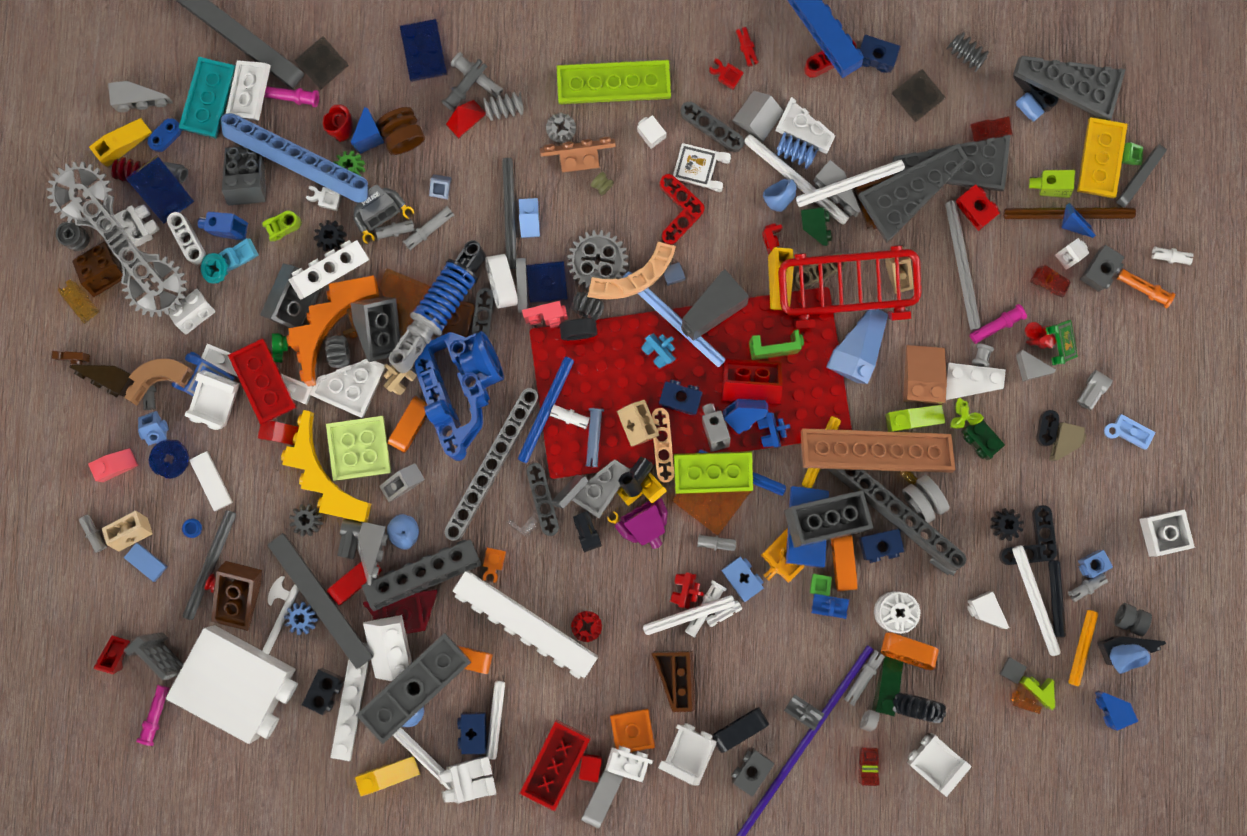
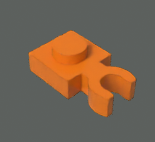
[483,547,506,583]

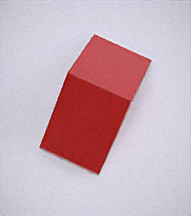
[258,421,299,446]

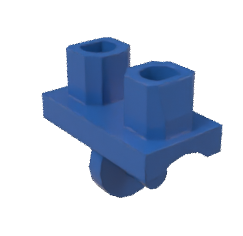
[757,412,791,448]
[811,594,849,619]

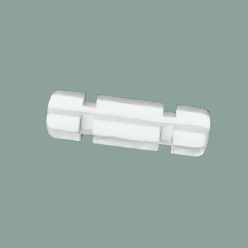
[706,601,742,627]

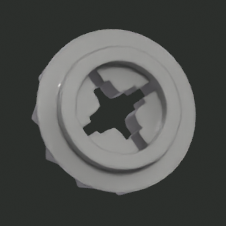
[546,112,576,143]

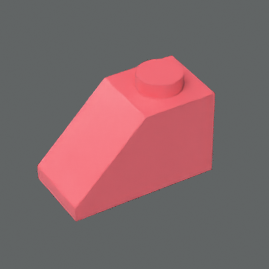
[88,448,138,482]

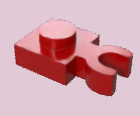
[709,59,744,90]

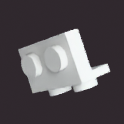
[169,289,215,334]
[605,746,653,782]

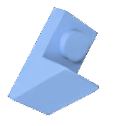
[519,198,540,238]

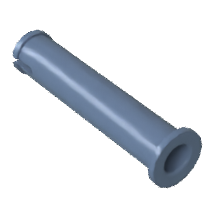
[585,408,604,467]

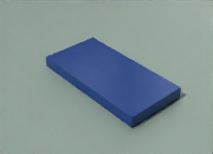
[786,486,829,568]

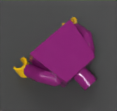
[607,498,668,549]

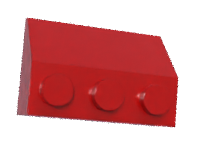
[722,359,783,404]

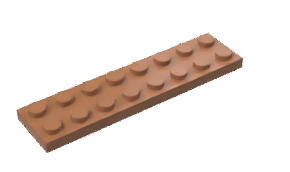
[801,429,955,473]

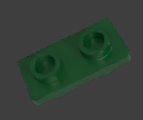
[961,420,1005,460]

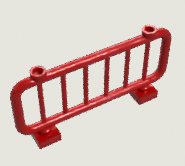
[778,245,922,329]

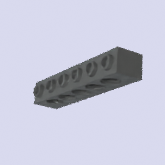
[362,539,481,611]

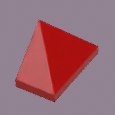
[446,100,486,139]

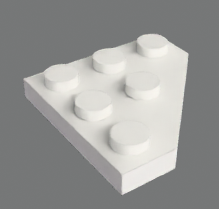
[310,359,386,418]

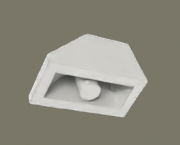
[1055,238,1089,270]
[967,591,1009,629]

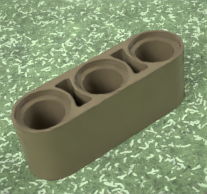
[794,253,847,289]

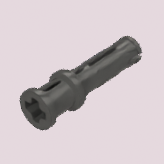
[441,59,488,112]

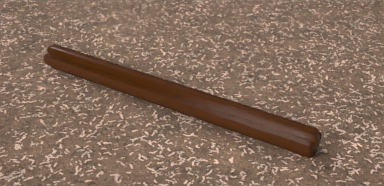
[1003,208,1136,219]

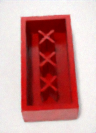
[519,719,591,812]

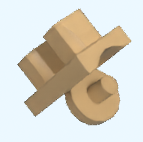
[383,364,417,395]

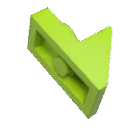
[1019,676,1055,710]

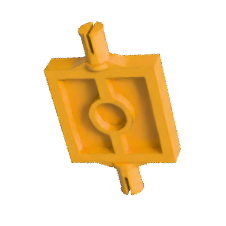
[761,528,805,583]

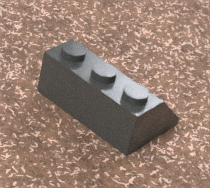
[260,263,322,328]

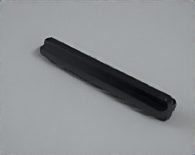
[1048,560,1066,637]

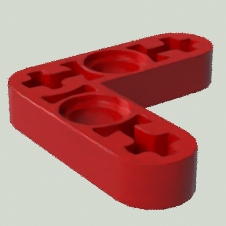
[659,174,705,245]

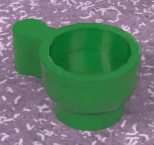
[272,333,288,362]

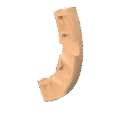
[587,241,676,299]

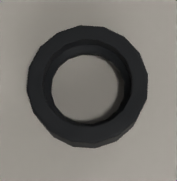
[559,318,597,341]

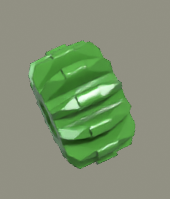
[333,150,365,177]

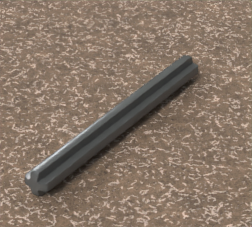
[502,158,517,269]
[183,510,236,620]

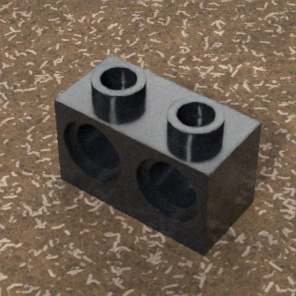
[302,668,343,715]

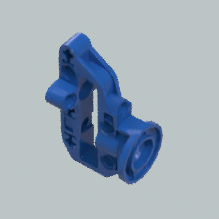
[414,331,504,461]

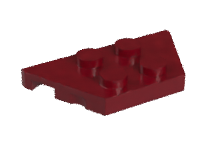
[363,589,438,634]

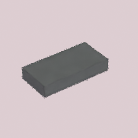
[551,475,588,508]

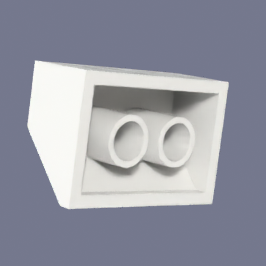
[363,615,412,681]

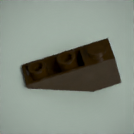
[70,365,134,397]

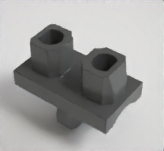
[784,694,824,730]

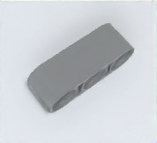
[581,770,623,829]

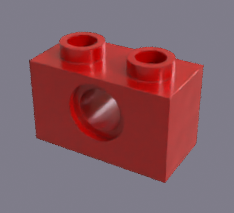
[956,184,1000,231]

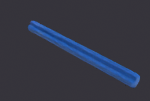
[518,357,574,463]

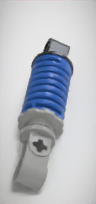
[389,240,486,373]

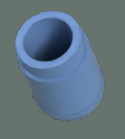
[1015,92,1045,122]

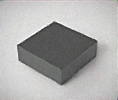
[999,657,1027,684]

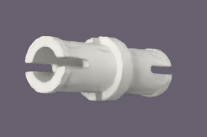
[1151,247,1193,265]
[550,404,590,429]

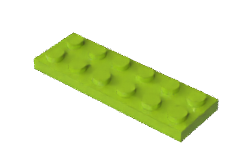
[557,60,671,104]

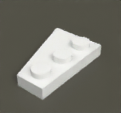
[775,97,835,154]
[946,363,1006,400]

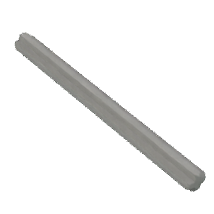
[945,200,981,330]

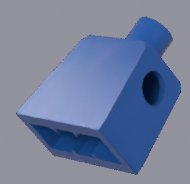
[198,212,248,241]

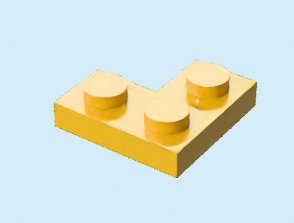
[617,472,667,506]

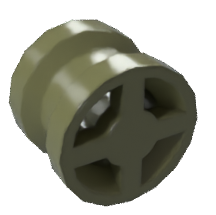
[590,172,614,196]

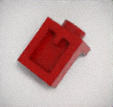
[762,223,783,255]

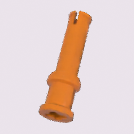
[1116,269,1176,308]

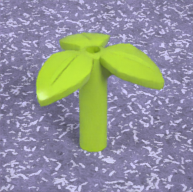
[950,398,984,429]

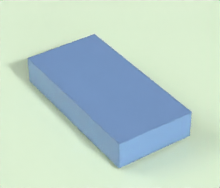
[124,543,167,582]

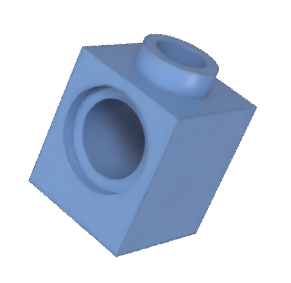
[1078,550,1113,578]

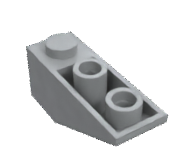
[108,81,172,112]
[813,160,860,217]
[358,522,388,585]

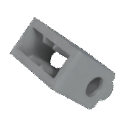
[702,404,730,452]

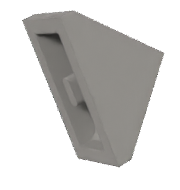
[1016,350,1056,381]

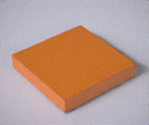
[610,708,655,752]

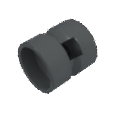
[56,221,90,251]
[1114,603,1152,637]

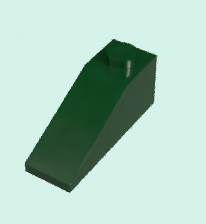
[872,656,903,717]

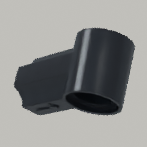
[619,457,653,497]
[573,511,602,553]

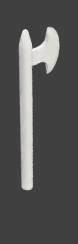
[262,576,299,654]

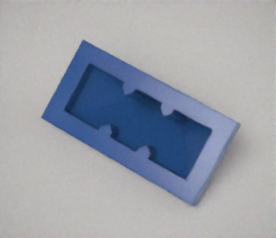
[1062,203,1096,238]

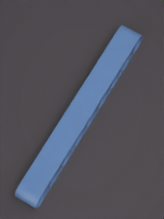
[221,113,368,202]

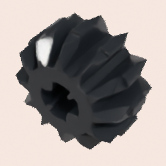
[314,220,347,252]
[990,508,1024,541]

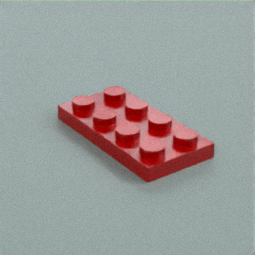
[228,338,297,425]

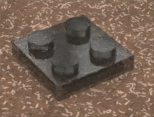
[295,36,349,90]
[892,69,946,122]

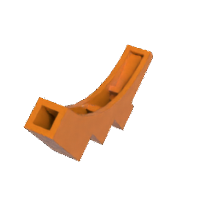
[287,275,380,387]

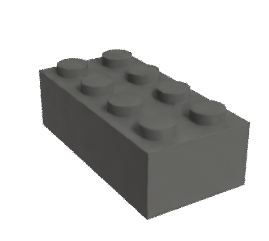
[784,490,873,548]

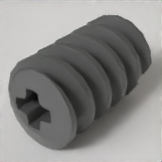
[946,32,989,73]

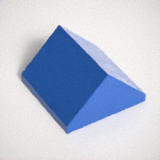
[351,107,384,154]

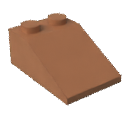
[903,345,947,405]

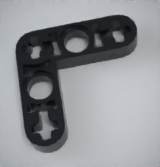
[999,505,1057,565]

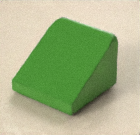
[1122,142,1143,166]

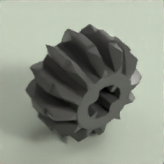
[571,292,604,320]
[325,335,350,368]
[289,504,323,537]

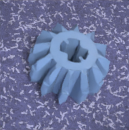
[284,602,318,635]

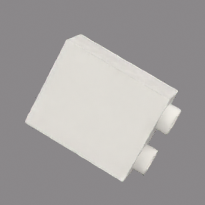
[166,625,298,744]

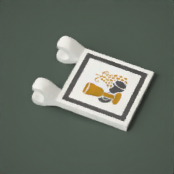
[673,143,731,192]

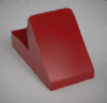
[94,635,130,674]

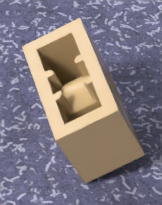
[617,400,659,447]
[102,511,153,551]

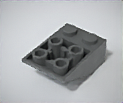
[222,146,266,206]

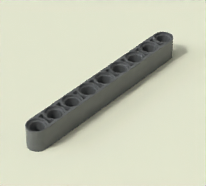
[175,0,305,89]
[827,469,967,572]

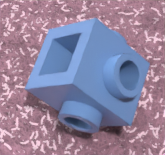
[138,411,169,446]

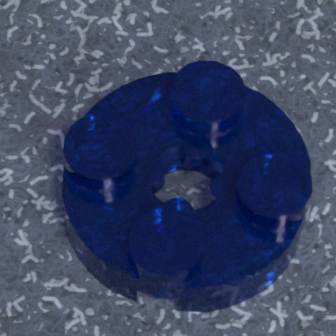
[148,439,189,479]

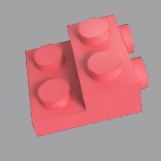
[522,301,568,328]

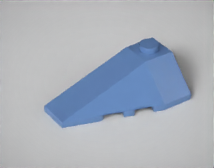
[826,309,888,384]

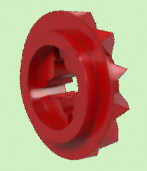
[571,611,602,642]

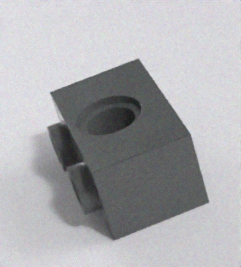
[1080,245,1125,292]
[731,748,774,797]

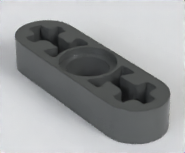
[472,288,494,338]

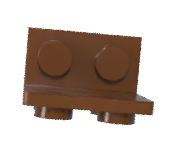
[72,242,123,297]

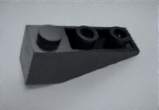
[1097,636,1166,666]

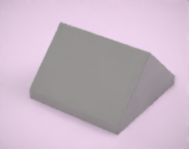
[732,91,784,142]

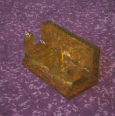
[58,279,99,324]

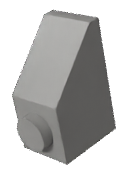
[379,463,425,502]

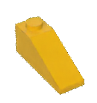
[355,756,420,796]

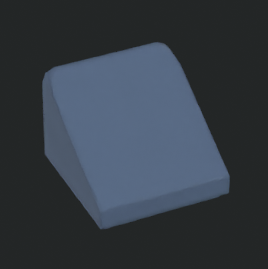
[429,175,452,199]
[663,262,686,286]

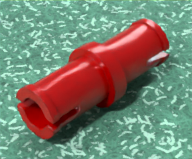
[736,27,759,67]

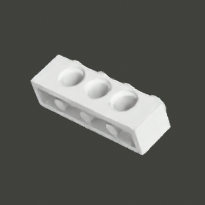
[289,240,369,300]

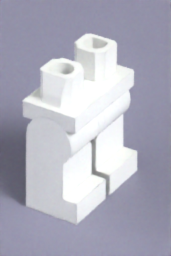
[102,204,160,256]
[438,756,497,803]

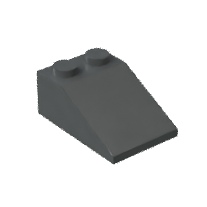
[351,296,400,362]

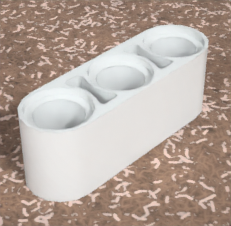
[167,212,206,265]
[485,254,518,309]

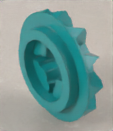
[201,253,229,284]

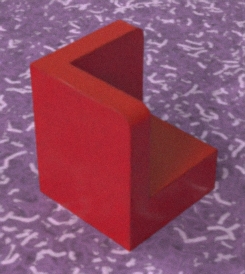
[579,753,602,783]

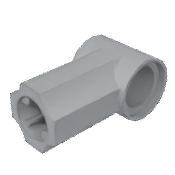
[1076,370,1113,410]

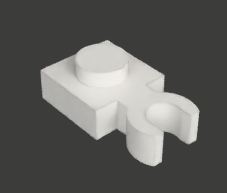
[306,186,342,211]

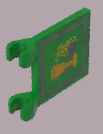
[1045,320,1078,366]

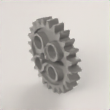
[567,230,628,290]

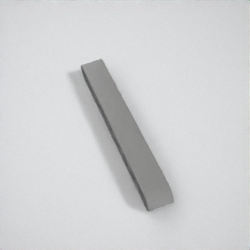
[444,388,539,541]

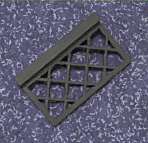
[124,632,184,680]

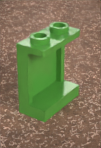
[749,330,804,360]

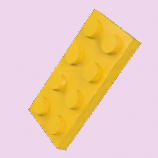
[1077,117,1128,198]

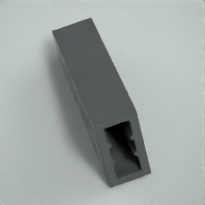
[681,269,749,341]

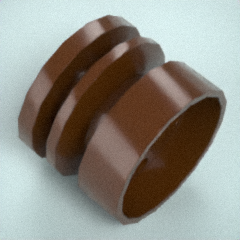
[376,107,426,155]

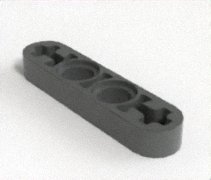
[680,102,744,152]
[1116,144,1167,208]
[527,463,559,536]

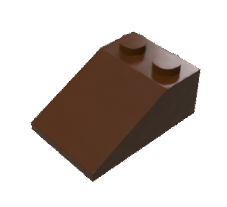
[211,561,262,631]

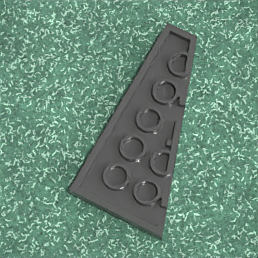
[1013,56,1126,120]
[892,135,1011,191]
[858,143,968,243]

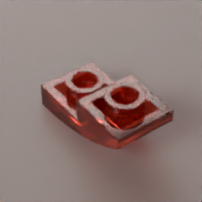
[971,116,1013,142]

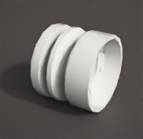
[874,591,921,634]

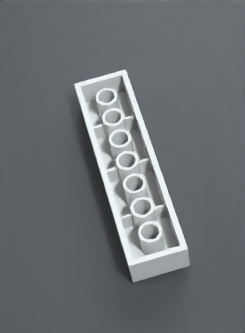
[453,571,598,679]

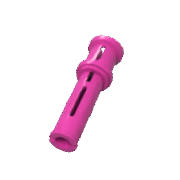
[264,86,319,107]
[969,304,1027,344]
[136,685,170,746]

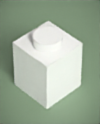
[637,115,666,149]

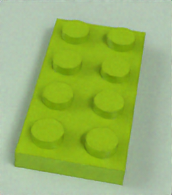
[674,451,753,494]

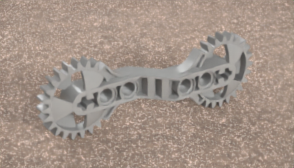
[47,162,188,317]

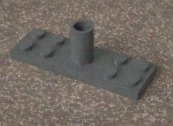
[356,633,472,744]

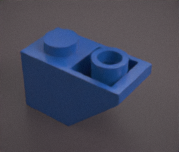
[723,399,769,434]
[1095,691,1139,731]

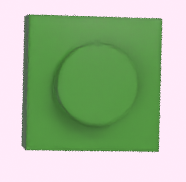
[809,574,832,596]

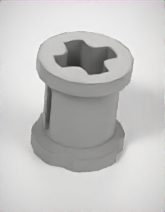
[972,344,994,367]

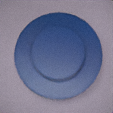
[182,519,202,538]

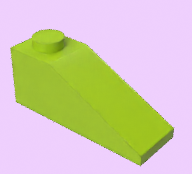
[885,405,945,432]

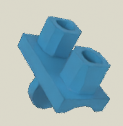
[641,333,676,368]

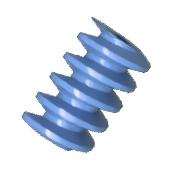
[777,132,819,169]

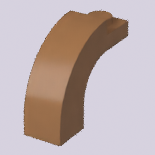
[124,359,194,406]

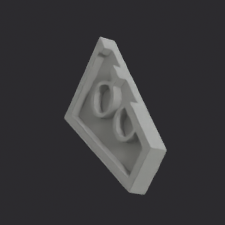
[572,459,631,518]

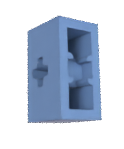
[721,557,764,602]

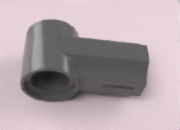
[337,519,363,559]

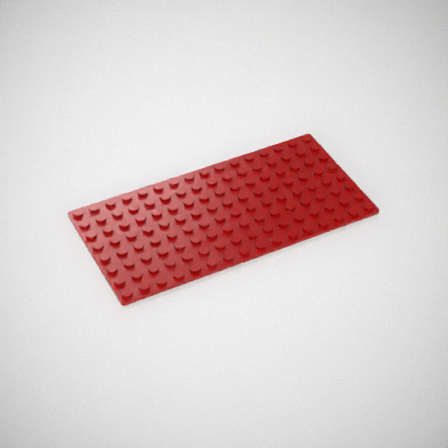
[529,287,852,479]

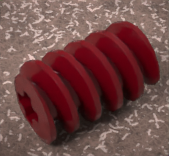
[111,157,155,188]

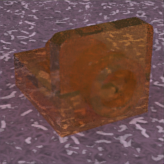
[1011,687,1042,714]

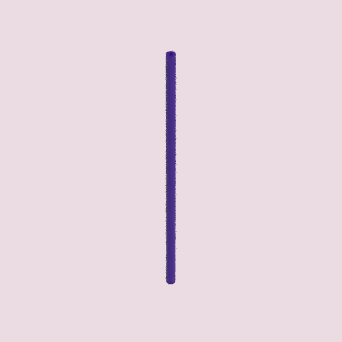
[736,645,874,836]

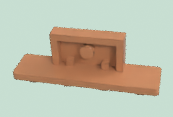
[540,137,616,173]

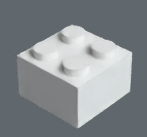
[1139,510,1195,556]

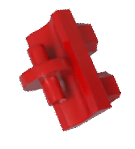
[1025,322,1057,349]
[670,572,704,609]

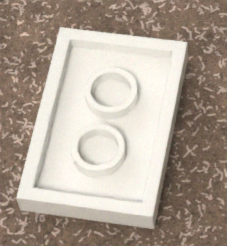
[226,60,271,121]

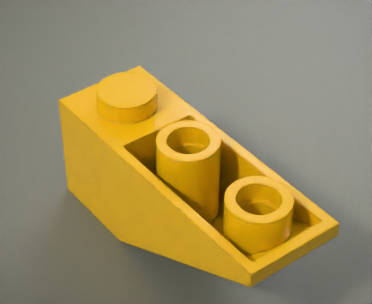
[89,118,152,167]
[768,247,794,310]

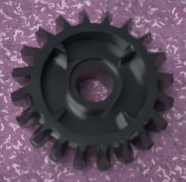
[893,693,946,723]

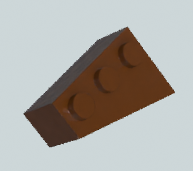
[651,651,695,712]

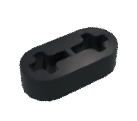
[1036,410,1059,446]

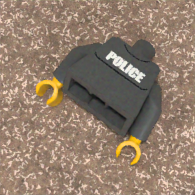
[353,185,414,244]

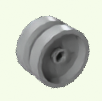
[902,475,950,524]

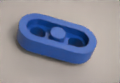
[148,118,182,152]

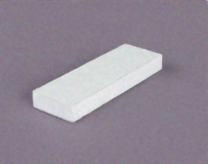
[189,451,233,511]

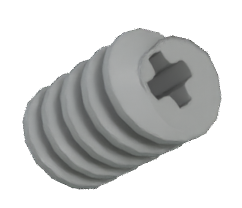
[483,92,524,121]

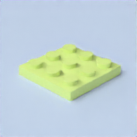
[326,416,391,481]

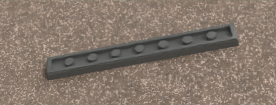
[267,533,373,669]

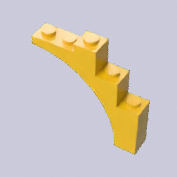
[281,410,371,523]

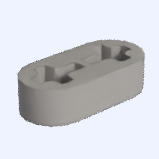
[860,710,880,732]

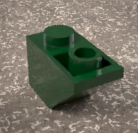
[801,207,832,246]

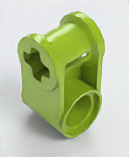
[262,211,301,242]

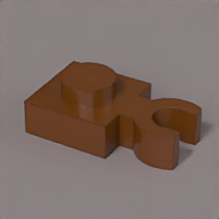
[51,351,90,365]

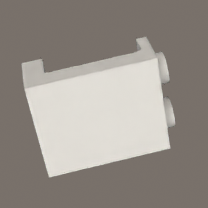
[185,370,240,430]
[659,723,717,786]
[907,733,972,797]

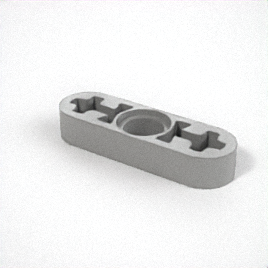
[516,258,528,313]

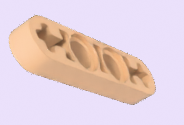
[652,408,674,483]

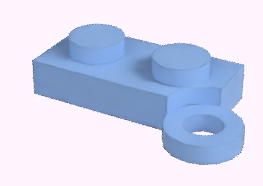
[1104,414,1156,450]

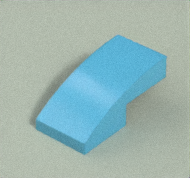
[219,238,258,272]

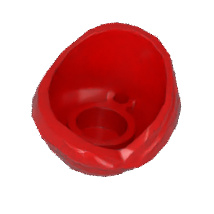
[323,104,353,142]

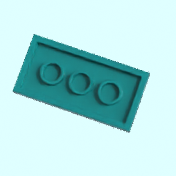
[179,57,236,139]

